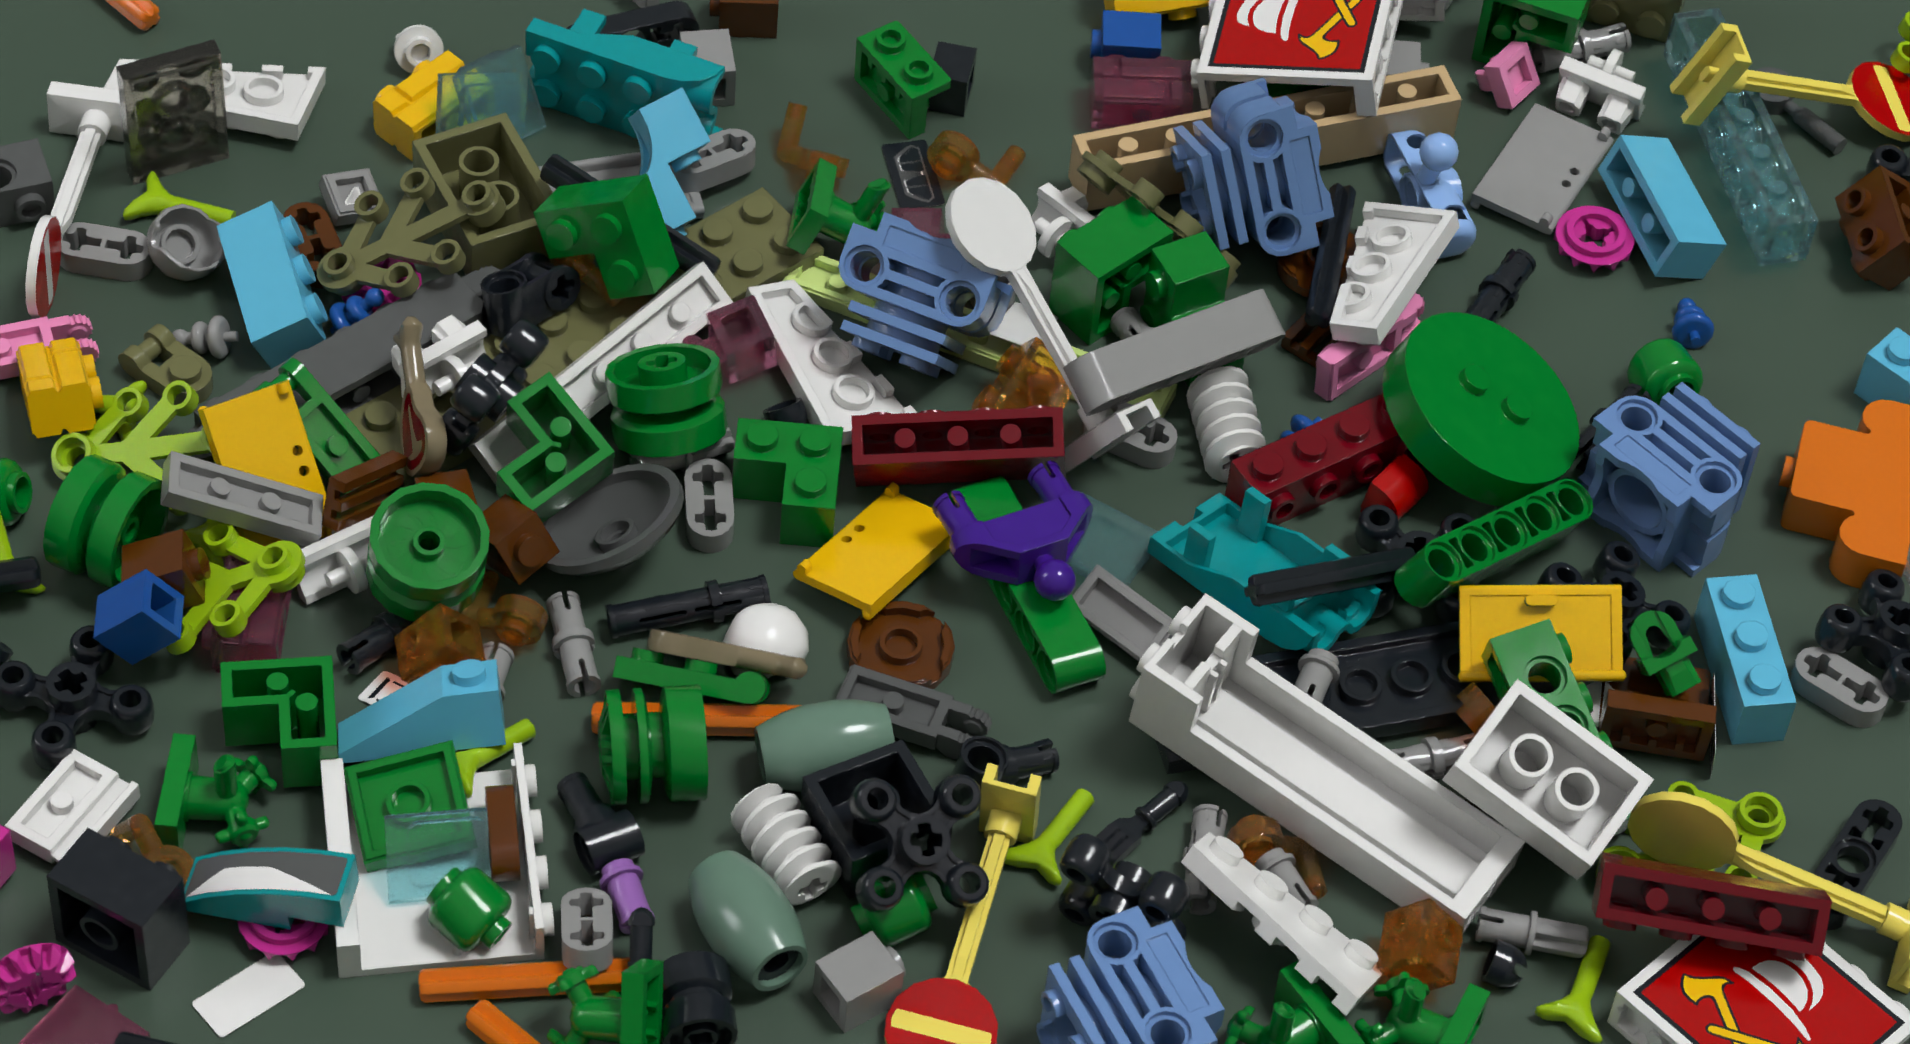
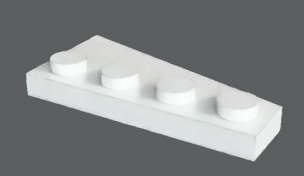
[104,59,326,141]
[1329,201,1460,345]
[744,279,917,446]
[1181,832,1388,1016]

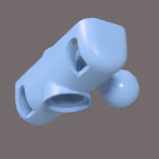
[1383,130,1476,259]

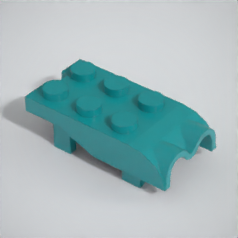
[525,9,725,139]
[1147,486,1382,653]

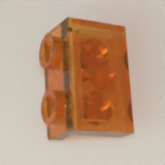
[971,337,1072,410]

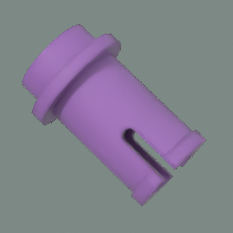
[599,858,655,934]

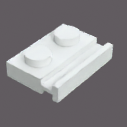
[4,749,140,863]

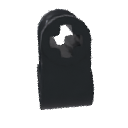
[480,252,580,338]

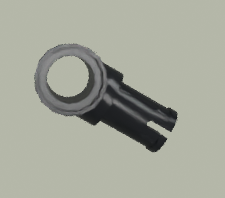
[951,736,1060,808]
[557,772,645,876]

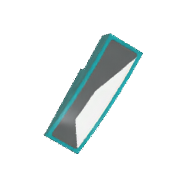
[184,847,359,930]

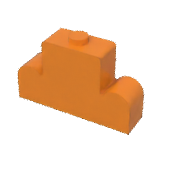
[1778,399,1910,589]

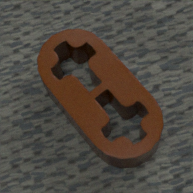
[283,202,342,289]
[485,784,521,882]

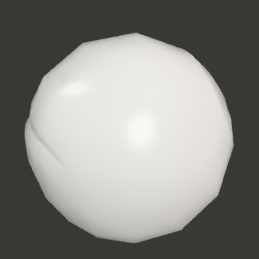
[723,603,809,678]

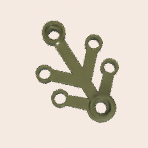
[1077,149,1241,290]
[317,168,506,298]

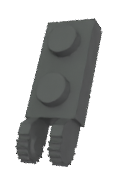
[835,664,992,760]

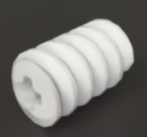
[1186,366,1266,483]
[731,783,842,906]

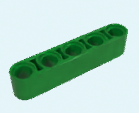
[949,475,1106,694]
[1394,478,1594,608]

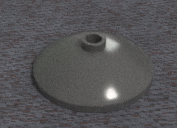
[543,464,684,576]

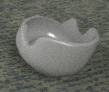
[147,204,225,282]

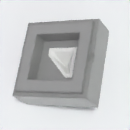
[318,168,379,226]

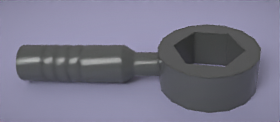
[1745,67,1847,155]

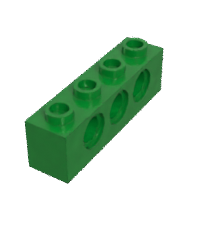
[1481,618,1631,836]

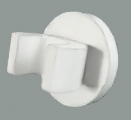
[394,25,444,73]

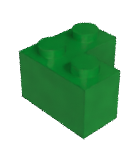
[1471,0,1590,64]
[533,174,680,299]
[1049,195,1174,346]
[1140,231,1245,387]
[496,372,615,523]
[732,418,843,548]
[220,656,338,788]

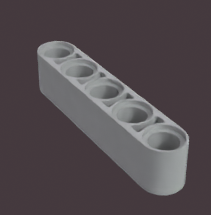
[1063,289,1286,416]

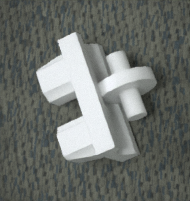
[1555,49,1646,135]
[1032,182,1095,258]
[391,315,487,398]
[297,516,373,605]

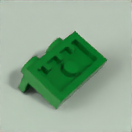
[854,21,951,140]

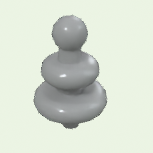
[172,315,239,359]

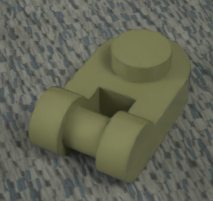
[118,323,213,405]

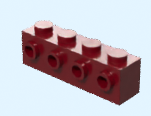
[1225,393,1418,525]
[851,405,1066,487]
[1591,852,1832,960]

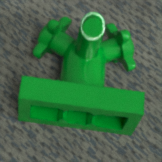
[786,158,892,255]
[154,733,277,859]
[547,958,664,1044]
[1224,961,1365,1044]
[1354,971,1491,1044]

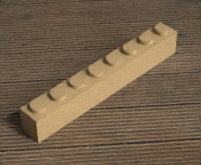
[1068,65,1462,211]

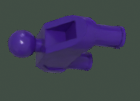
[932,460,1093,601]

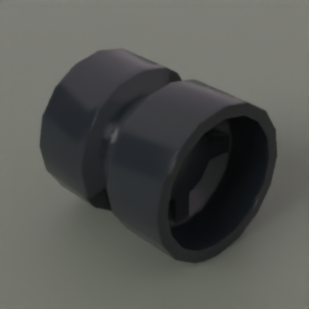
[662,951,738,1044]

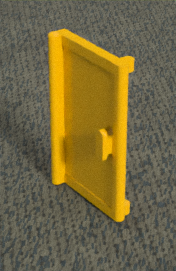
[198,380,333,546]
[793,482,951,620]
[1458,585,1626,682]

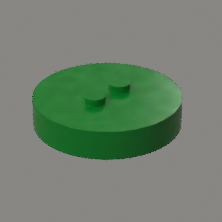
[1382,312,1580,507]

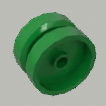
[604,343,728,458]
[43,454,169,588]
[366,482,490,623]

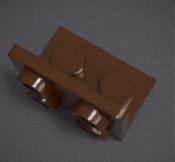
[1597,657,1717,761]

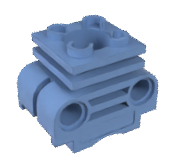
[1170,77,1334,256]
[838,212,1014,378]
[1577,382,1761,577]
[1036,906,1225,1044]

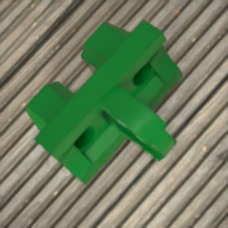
[1629,610,1702,697]

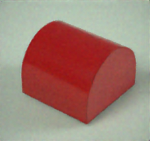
[1360,454,1429,521]

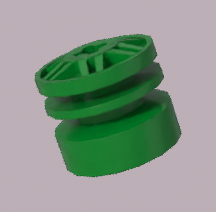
[598,684,708,806]

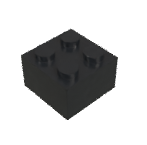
[800,739,953,899]
[46,828,190,991]

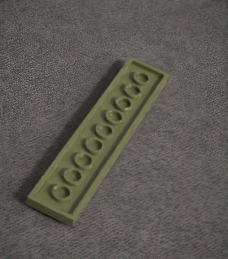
[346,187,824,488]

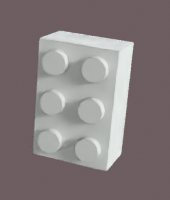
[1442,679,1654,880]

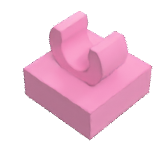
[1475,41,1541,109]

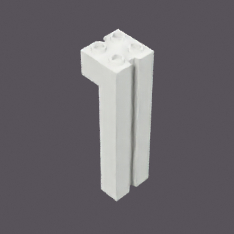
[1129,593,1525,944]

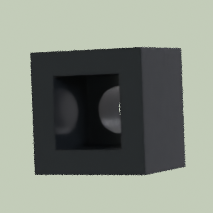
[928,41,977,117]

